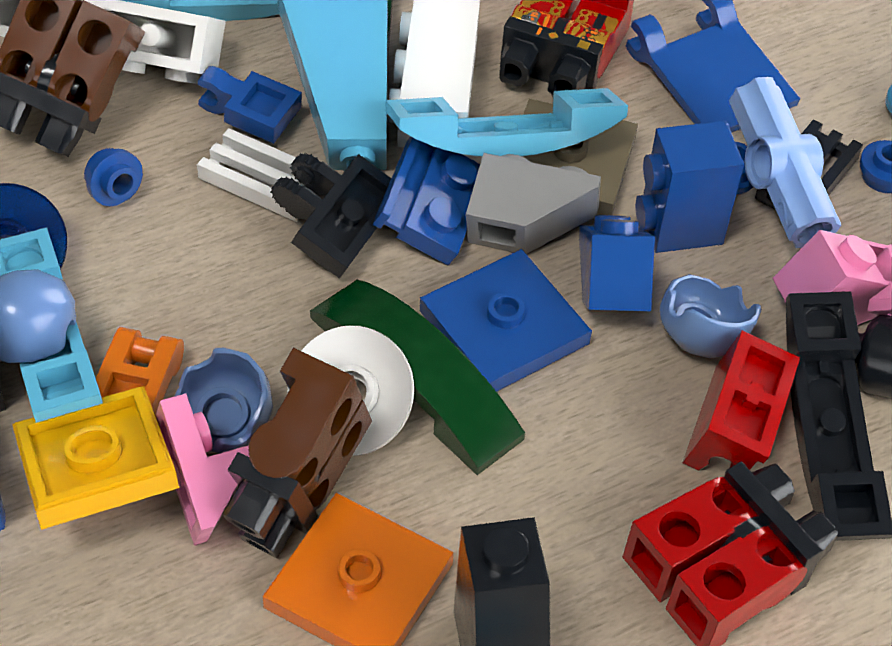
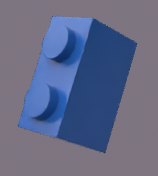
[635,120,744,253]

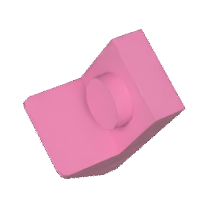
[155,394,249,546]

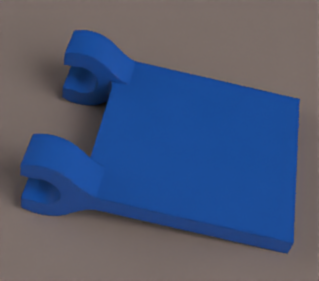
[626,0,800,133]

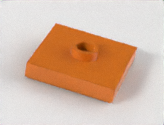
[263,493,454,646]

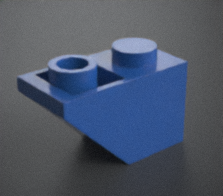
[579,215,655,311]

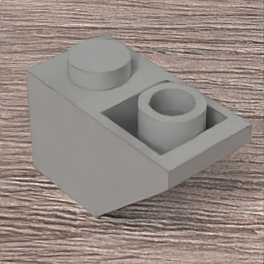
[466,153,601,254]

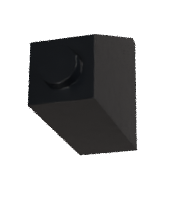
[453,517,550,646]

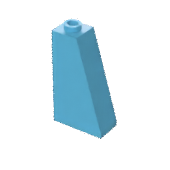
[277,0,388,171]

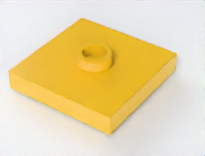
[12,386,179,530]

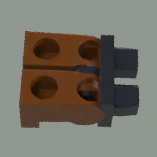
[0,0,145,157]
[223,347,372,558]

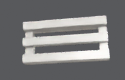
[197,128,319,222]

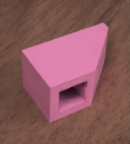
[772,230,892,325]

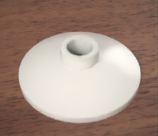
[287,326,414,456]

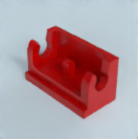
[682,330,800,471]

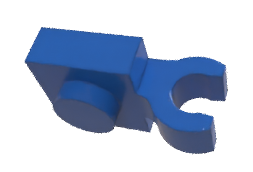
[198,66,302,144]

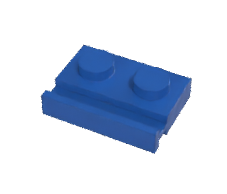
[373,136,480,266]

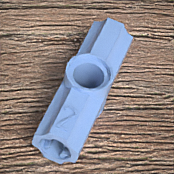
[729,77,841,248]

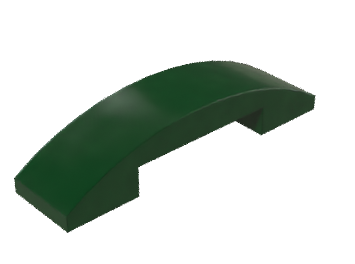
[310,279,525,475]

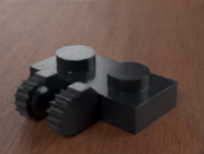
[270,152,391,279]

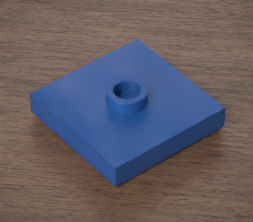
[419,249,592,392]

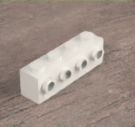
[0,0,226,84]

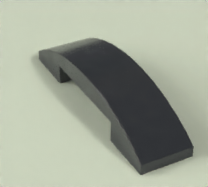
[786,291,892,541]

